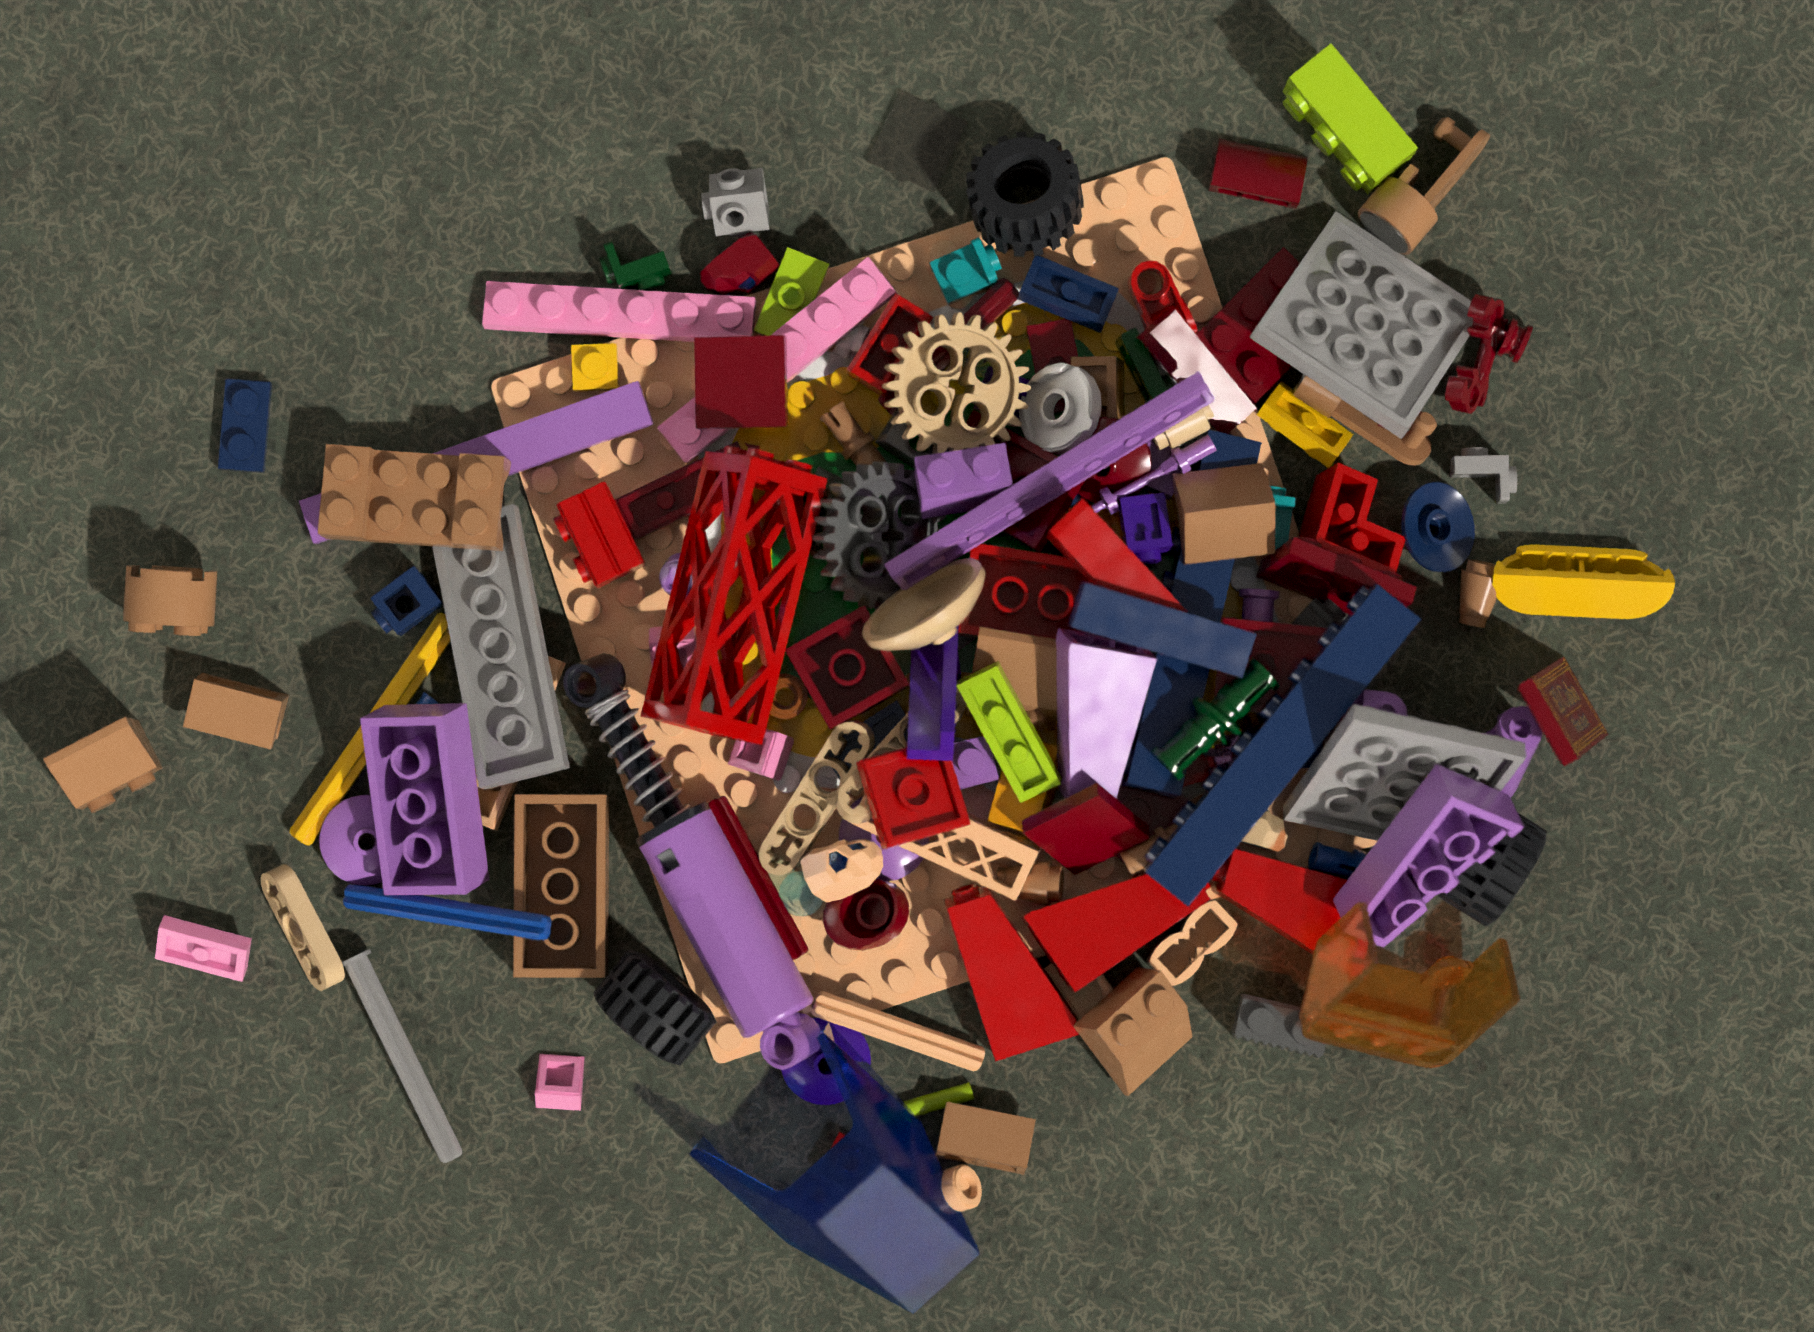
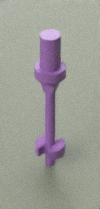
[1091,435,1217,515]

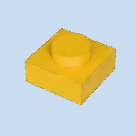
[571,343,619,392]

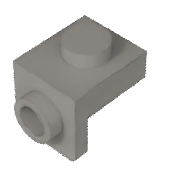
[1450,447,1517,504]

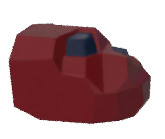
[700,232,780,295]

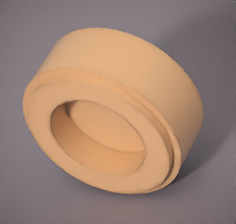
[940,1164,982,1212]

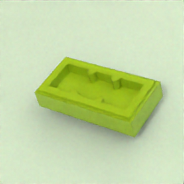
[754,247,830,336]

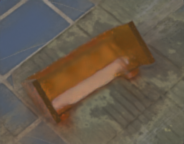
[1299,901,1520,1068]

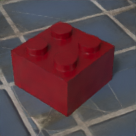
[785,605,910,731]

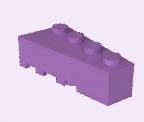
[1333,764,1524,948]

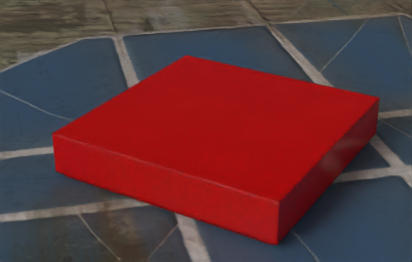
[856,747,971,850]

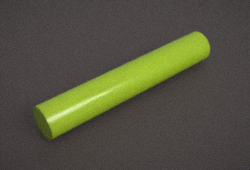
[867,1082,974,1129]

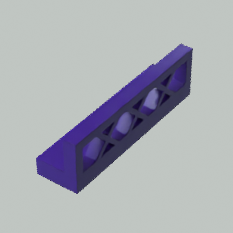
[907,625,958,761]

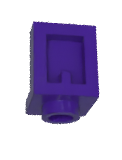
[1117,492,1173,565]

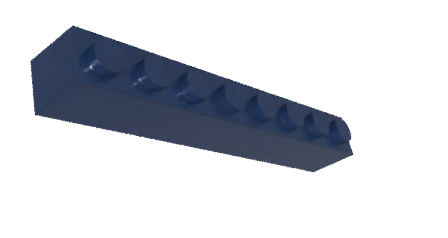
[1122,430,1262,799]
[1143,583,1421,907]

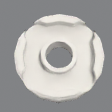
[1019,362,1102,455]

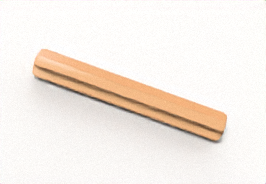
[811,991,985,1071]

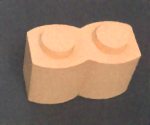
[1147,900,1238,986]

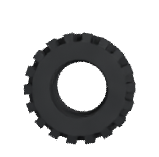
[966,131,1084,257]
[1438,812,1547,927]
[593,950,716,1065]

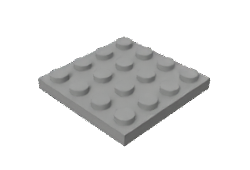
[1249,211,1473,439]
[1283,704,1526,841]

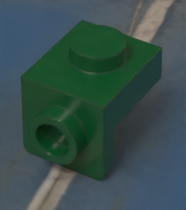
[599,241,672,291]

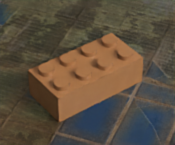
[513,794,609,978]

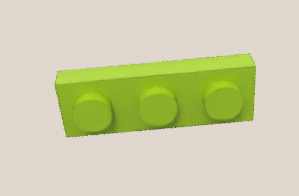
[956,661,1062,803]

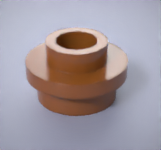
[770,674,808,719]

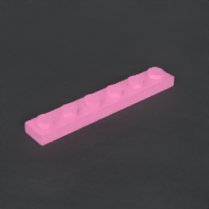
[657,257,898,463]
[482,281,756,342]

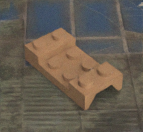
[317,444,511,551]

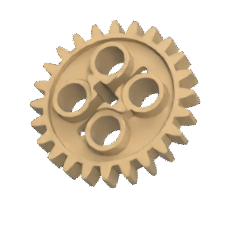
[882,312,1031,454]

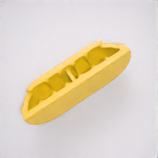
[1492,545,1675,619]

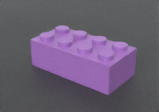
[360,703,489,895]

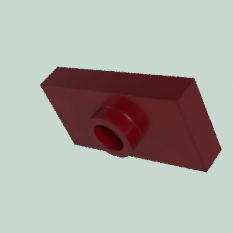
[1026,319,1078,414]

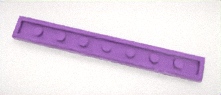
[884,371,1215,590]
[299,381,654,544]

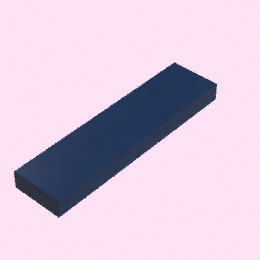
[1068,581,1256,678]

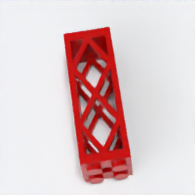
[640,446,828,745]

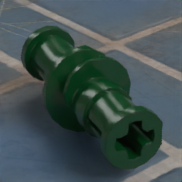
[1151,657,1280,780]

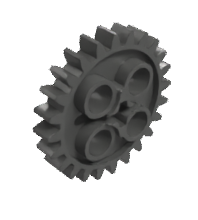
[812,461,946,609]

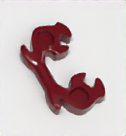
[1445,294,1508,414]

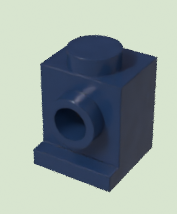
[370,566,444,636]

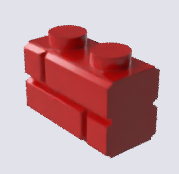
[846,293,934,399]
[553,481,646,589]

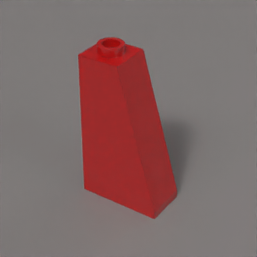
[1047,499,1187,656]
[1210,849,1373,979]
[1021,874,1211,993]
[943,883,1079,1062]

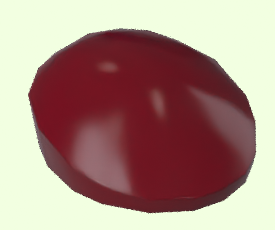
[823,878,910,951]

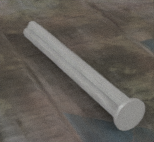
[342,949,462,1163]

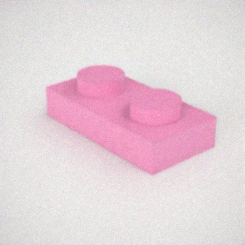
[155,915,252,982]

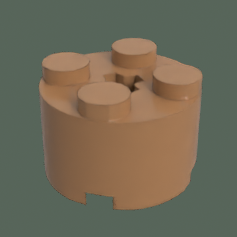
[123,565,218,636]

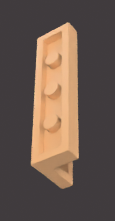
[851,793,1041,901]

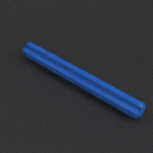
[343,884,552,940]

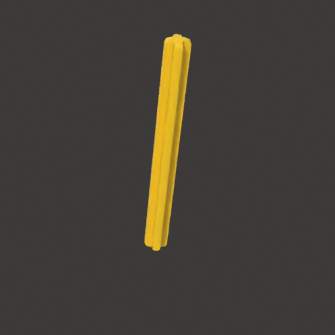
[289,612,451,846]

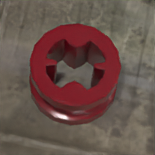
[1496,318,1533,364]

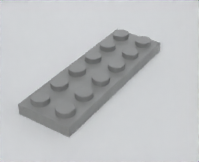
[432,504,570,790]

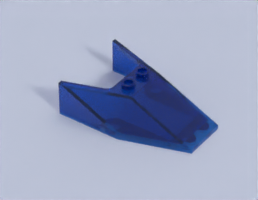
[689,1022,980,1314]

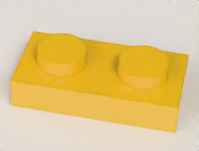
[1256,381,1354,468]

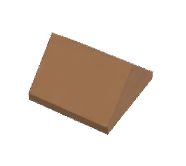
[1172,463,1275,565]

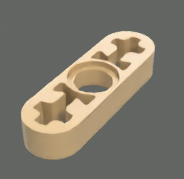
[261,864,345,991]

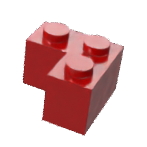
[1298,462,1405,573]

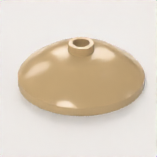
[862,558,985,651]

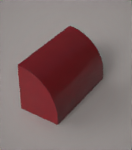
[1208,139,1307,209]

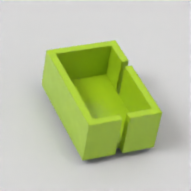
[1282,43,1418,195]

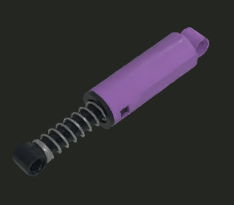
[563,653,822,1070]

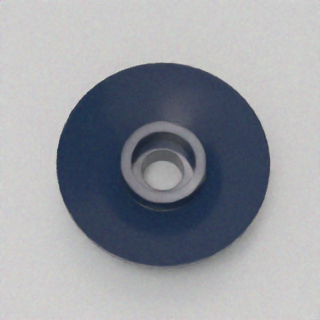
[1401,482,1475,572]

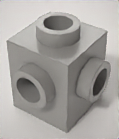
[701,168,769,237]

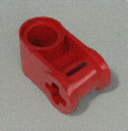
[1128,260,1198,333]

